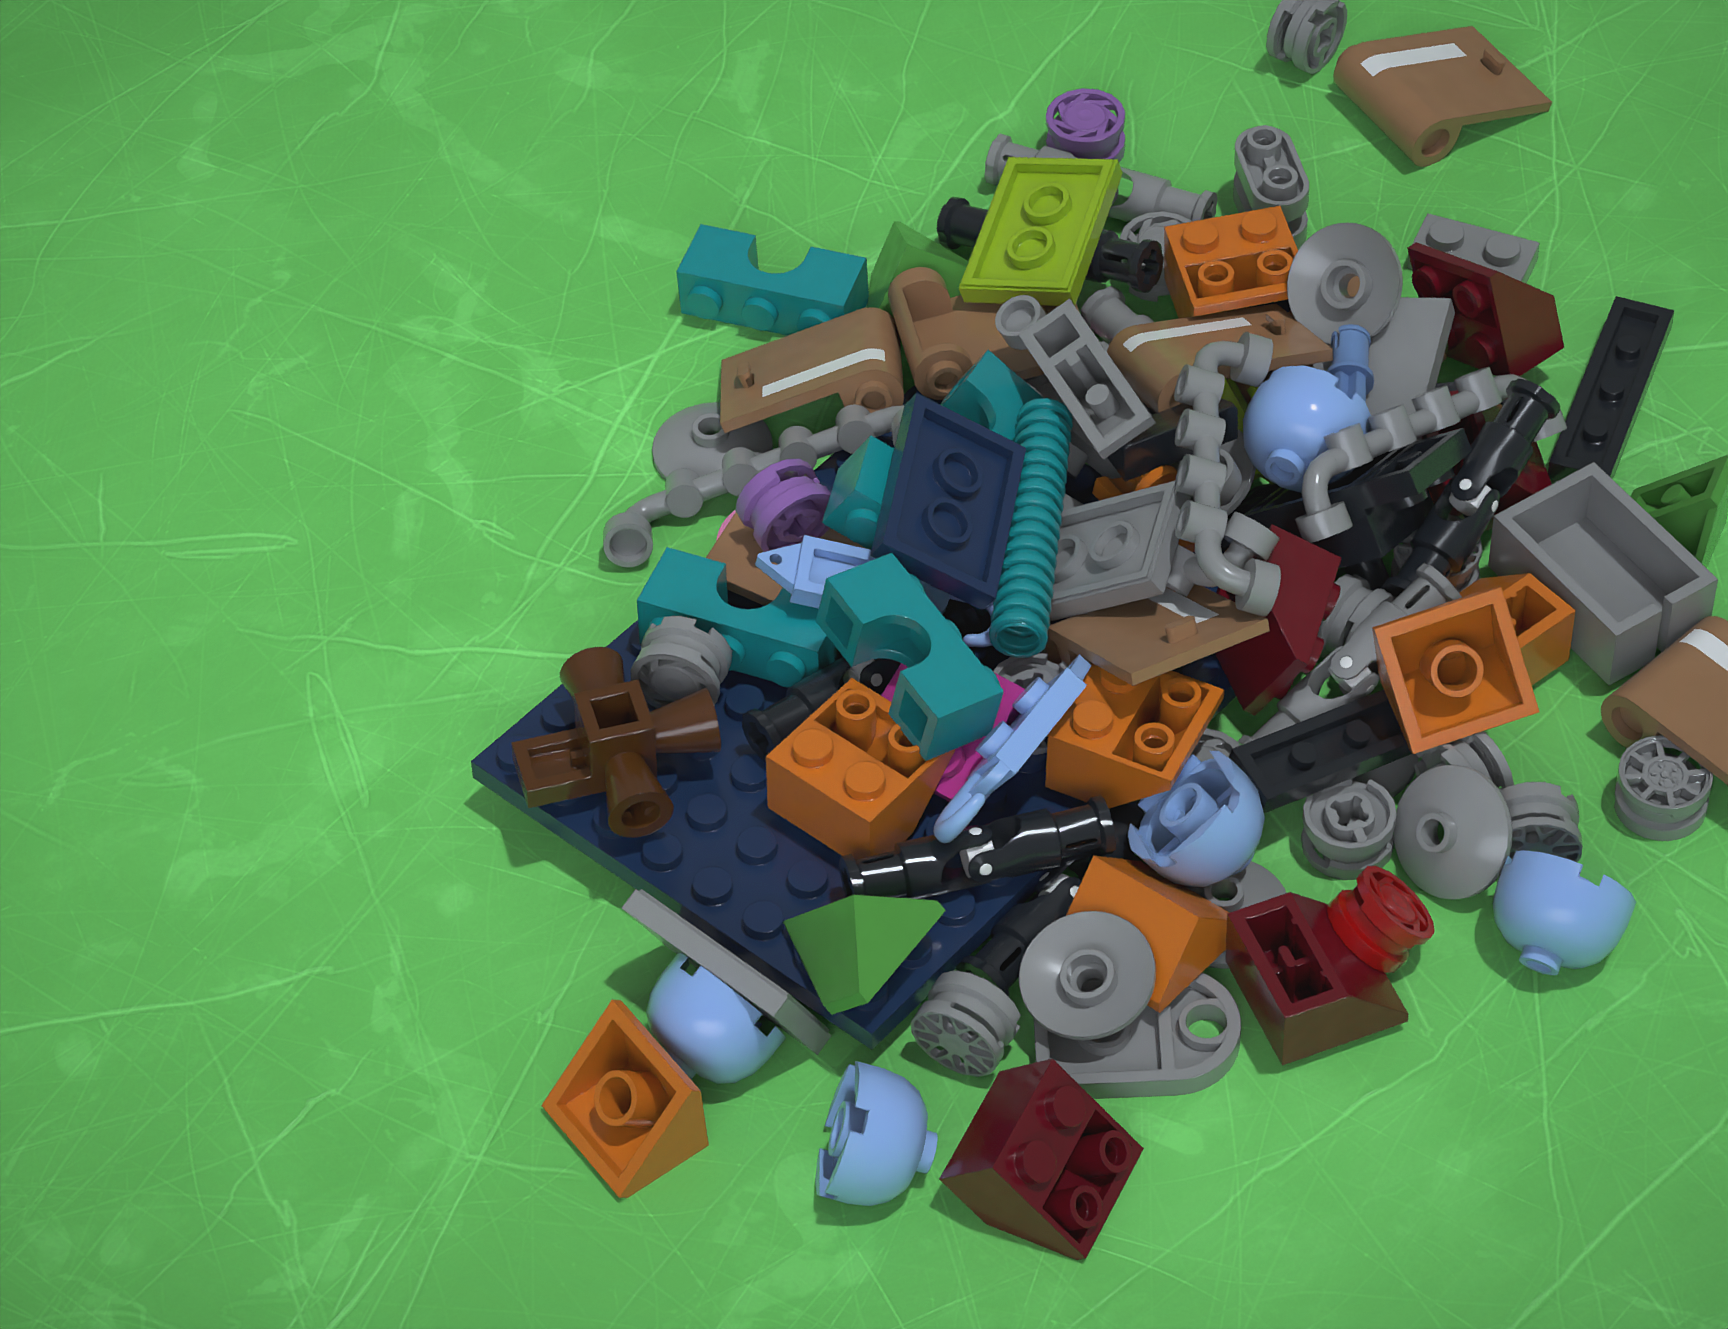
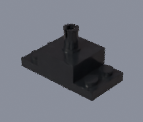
[1221,428,1472,591]

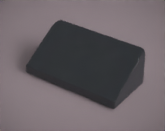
[1107,398,1238,482]

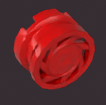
[1327,866,1435,973]

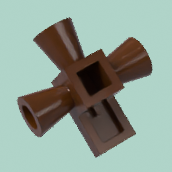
[511,647,721,838]

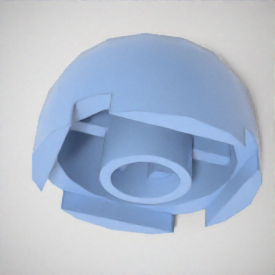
[1243,365,1372,493]
[1128,751,1265,887]
[1493,850,1636,976]
[646,953,786,1084]
[815,1061,938,1206]

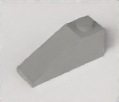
[1018,299,1156,459]

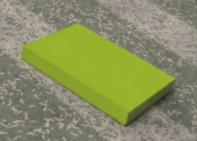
[959,157,1123,306]

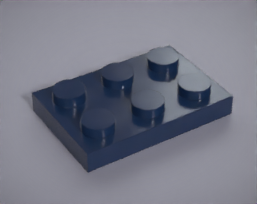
[870,393,1026,610]

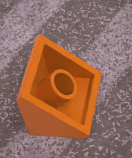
[1372,585,1540,754]
[1066,855,1230,1013]
[541,999,709,1198]

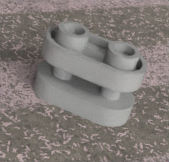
[1233,125,1309,250]

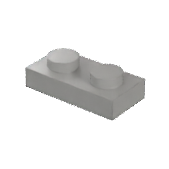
[1407,213,1540,284]

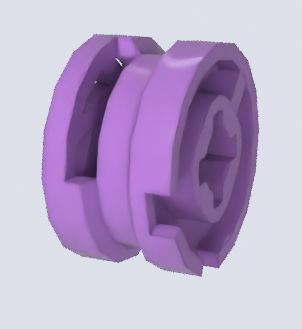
[1046,88,1125,162]
[735,459,831,552]

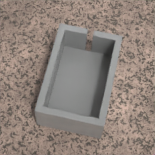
[1488,462,1718,685]

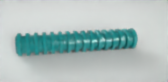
[989,398,1073,658]

